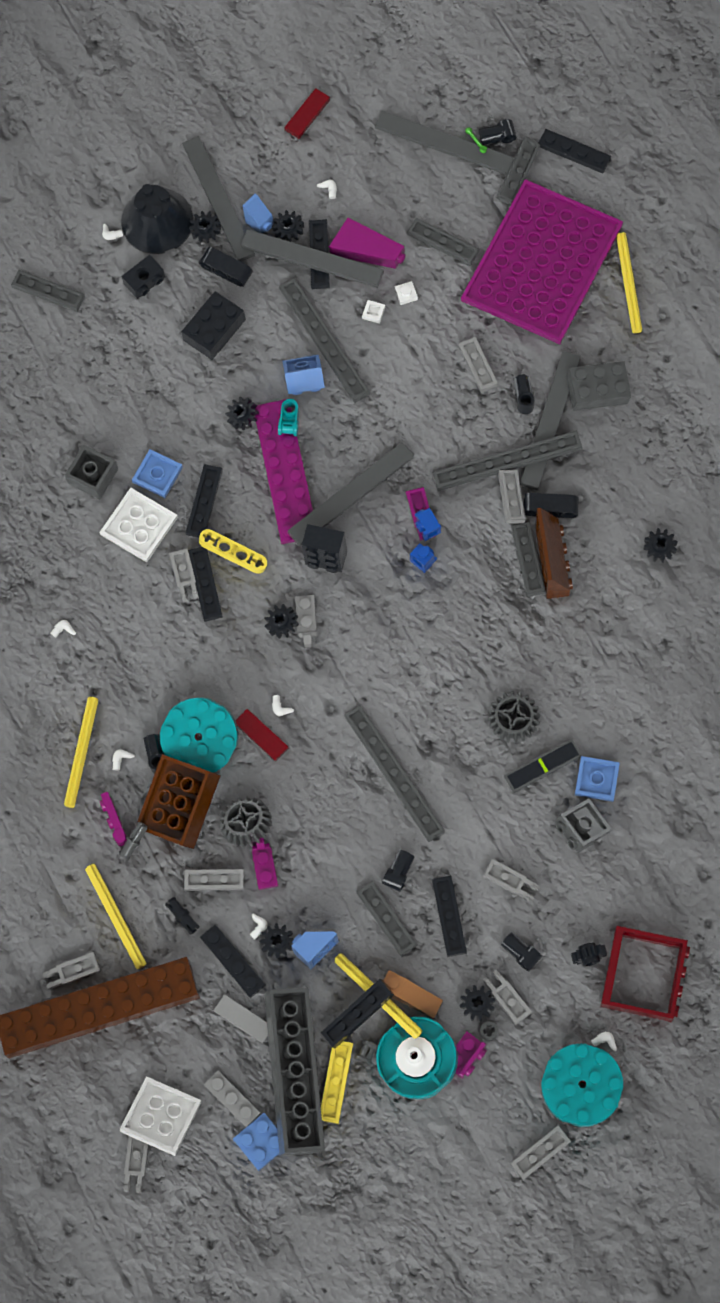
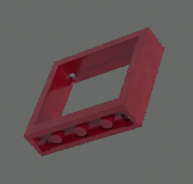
[600,926,690,1022]

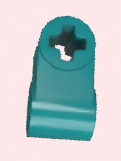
[278,399,299,437]

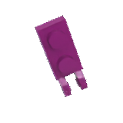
[405,487,436,541]
[99,792,127,846]

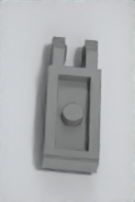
[169,548,199,603]
[483,859,540,902]
[43,952,101,989]
[483,970,532,1025]
[124,1136,149,1193]

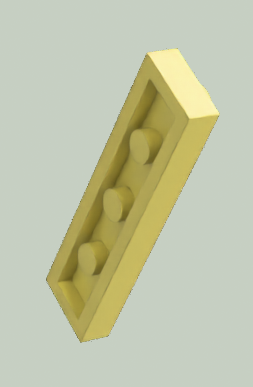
[321,1041,353,1124]

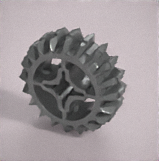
[488,691,540,743]
[219,797,272,848]

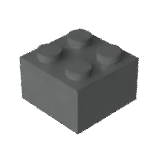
[64,445,118,500]

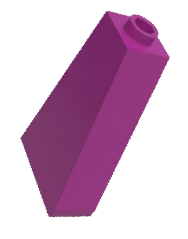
[329,218,406,269]

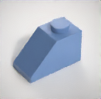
[243,194,274,234]

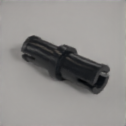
[165,897,200,935]

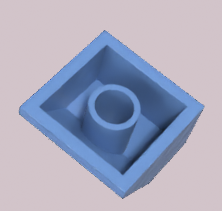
[282,354,325,395]
[292,931,339,970]

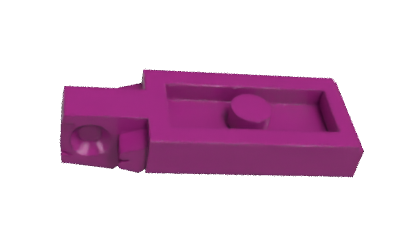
[252,838,278,890]

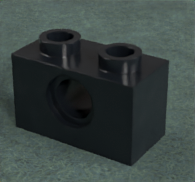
[121,255,165,299]

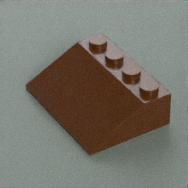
[535,508,573,599]
[137,754,221,849]

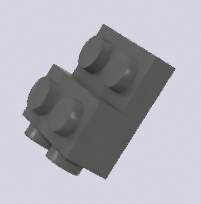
[555,798,612,853]

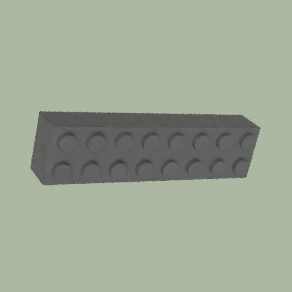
[264,987,325,1156]

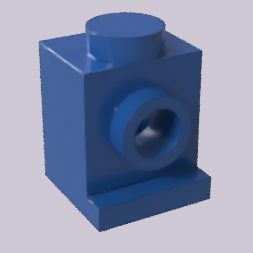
[415,508,441,541]
[410,543,437,573]

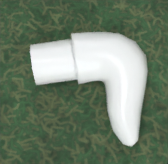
[317,179,337,199]
[102,224,123,240]
[50,620,76,638]
[272,695,294,716]
[112,749,135,770]
[250,913,268,940]
[591,1031,617,1051]

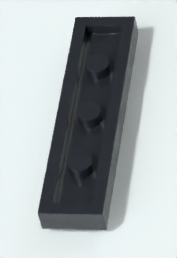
[538,129,611,174]
[309,219,330,289]
[186,464,223,538]
[188,547,223,622]
[432,875,467,957]
[200,925,266,998]
[321,979,394,1048]

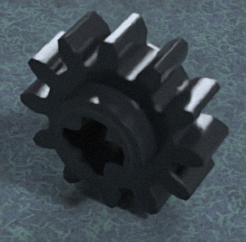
[272,210,304,242]
[189,211,221,243]
[225,397,259,430]
[643,528,678,563]
[264,604,299,639]
[259,923,294,960]
[571,942,607,966]
[460,985,495,1022]

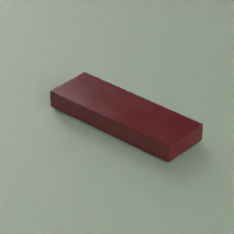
[284,88,330,139]
[235,709,289,762]

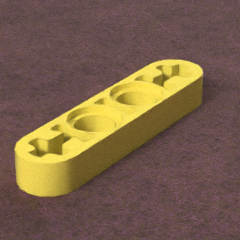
[199,529,267,574]

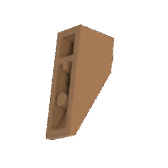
[383,970,443,1019]

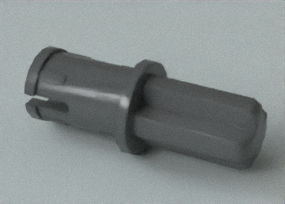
[119,822,147,860]

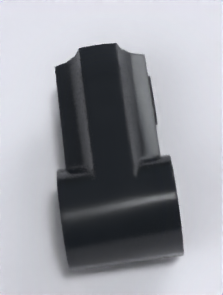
[479,119,517,145]
[513,374,534,414]
[143,734,164,774]
[382,849,415,892]
[501,932,542,972]

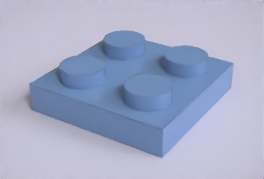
[132,449,183,498]
[575,756,620,802]
[233,1113,280,1171]

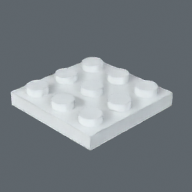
[99,488,178,562]
[120,1076,201,1156]

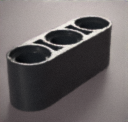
[199,247,253,287]
[524,493,579,518]

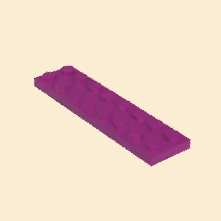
[255,399,313,545]

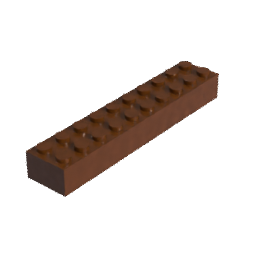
[0,957,200,1059]

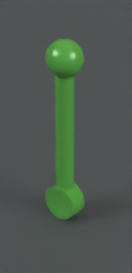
[465,127,487,153]

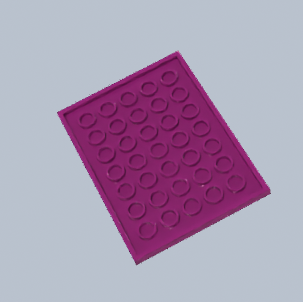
[461,179,623,345]

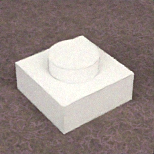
[395,281,418,305]
[362,300,385,324]

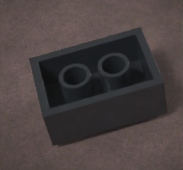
[181,291,246,360]
[302,524,347,573]

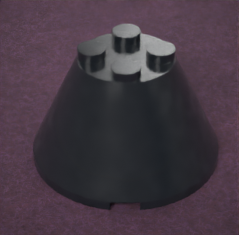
[121,184,193,254]

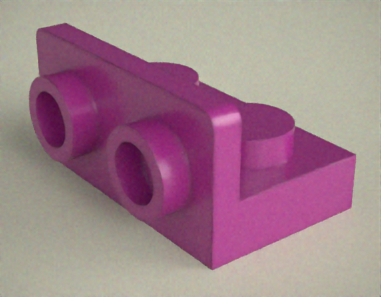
[455,1031,487,1079]

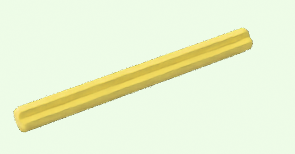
[616,232,642,334]
[64,697,98,808]
[85,864,147,969]
[335,953,422,1039]

